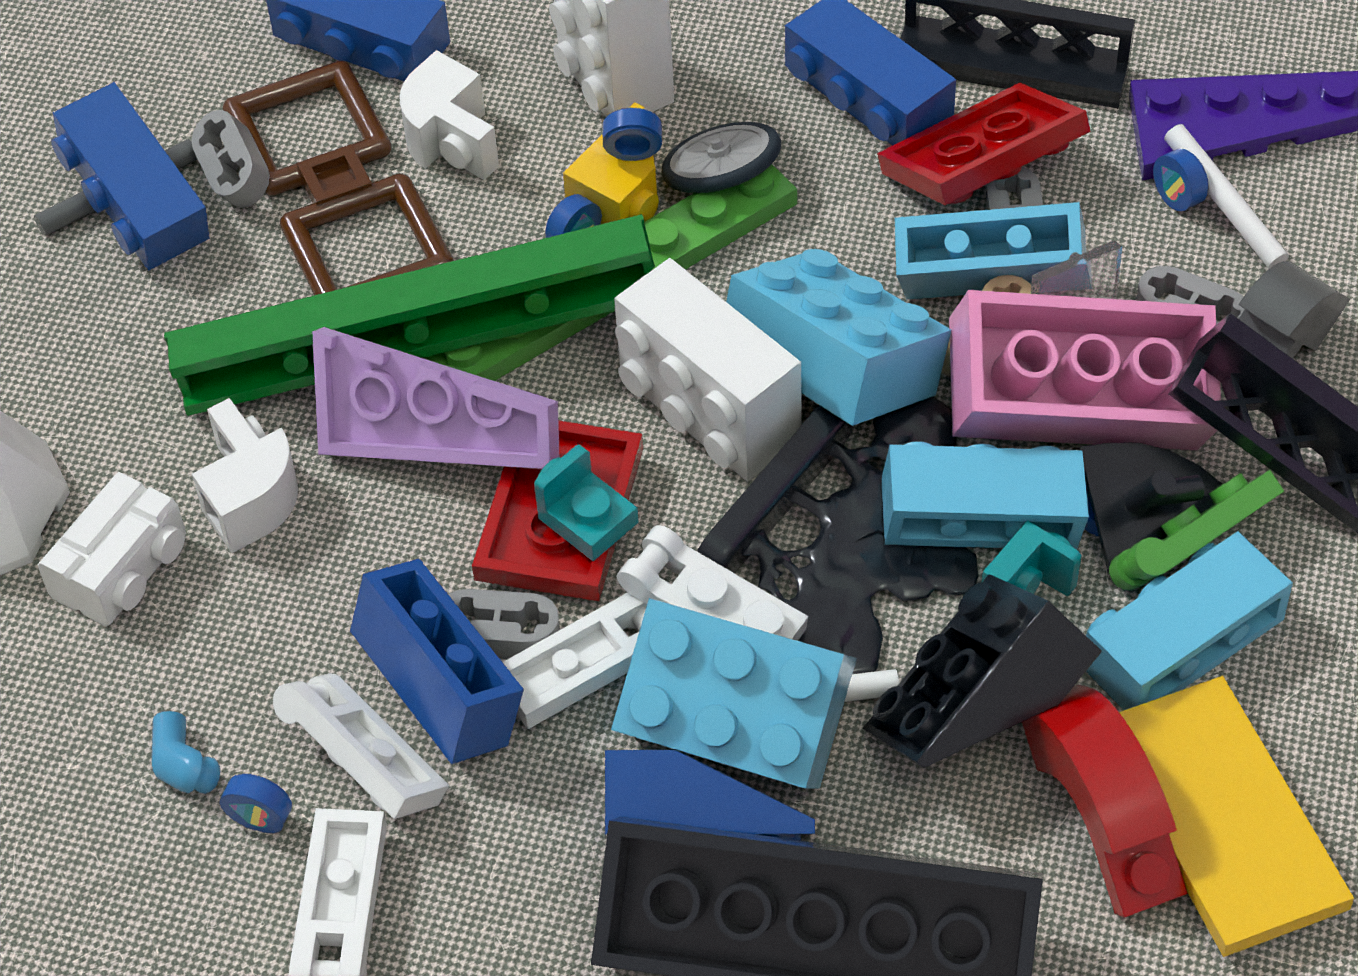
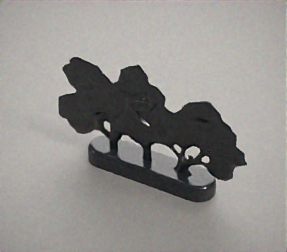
[697,396,979,674]

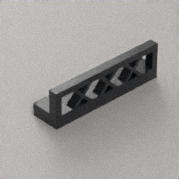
[900,0,1135,109]
[1168,313,1358,533]

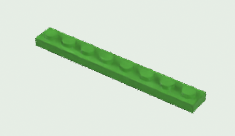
[423,165,797,381]

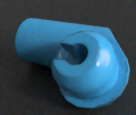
[152,711,221,794]

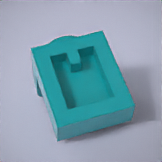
[534,444,639,561]
[981,520,1082,596]

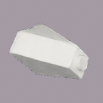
[0,411,70,575]

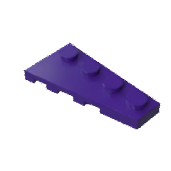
[1129,71,1358,181]

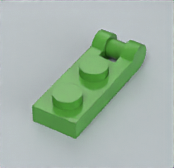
[1109,470,1284,590]

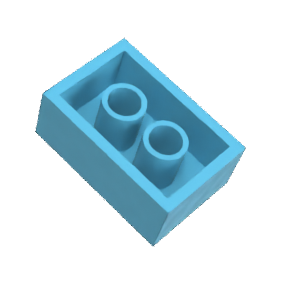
[726,249,952,426]
[611,598,857,789]

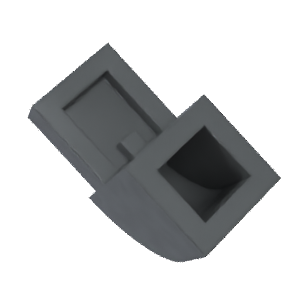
[1238,261,1350,359]

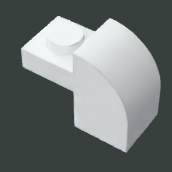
[400,50,499,180]
[192,398,298,553]

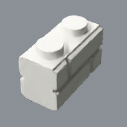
[37,472,186,627]

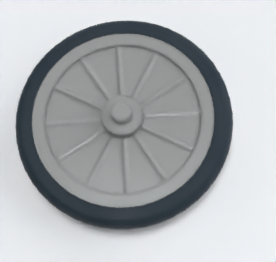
[661,122,781,193]

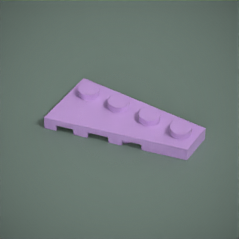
[312,327,559,469]

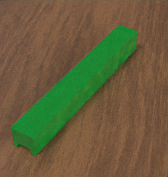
[164,214,655,416]

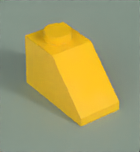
[563,102,659,224]

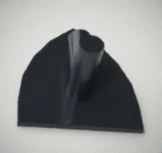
[1077,443,1222,572]

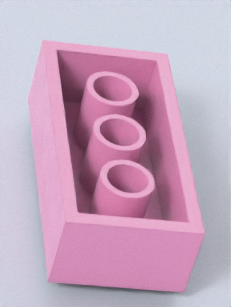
[949,290,1221,450]

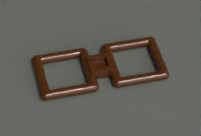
[223,61,455,295]

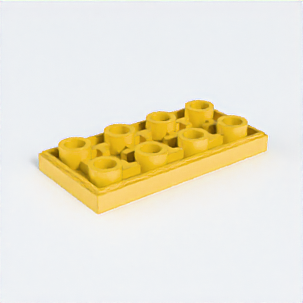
[1119,676,1354,957]

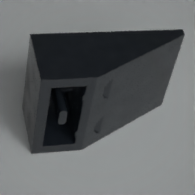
[863,574,1102,768]

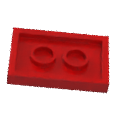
[877,83,1091,205]
[472,420,644,601]

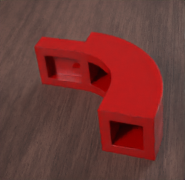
[1022,684,1188,918]

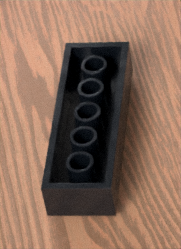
[591,817,1043,976]

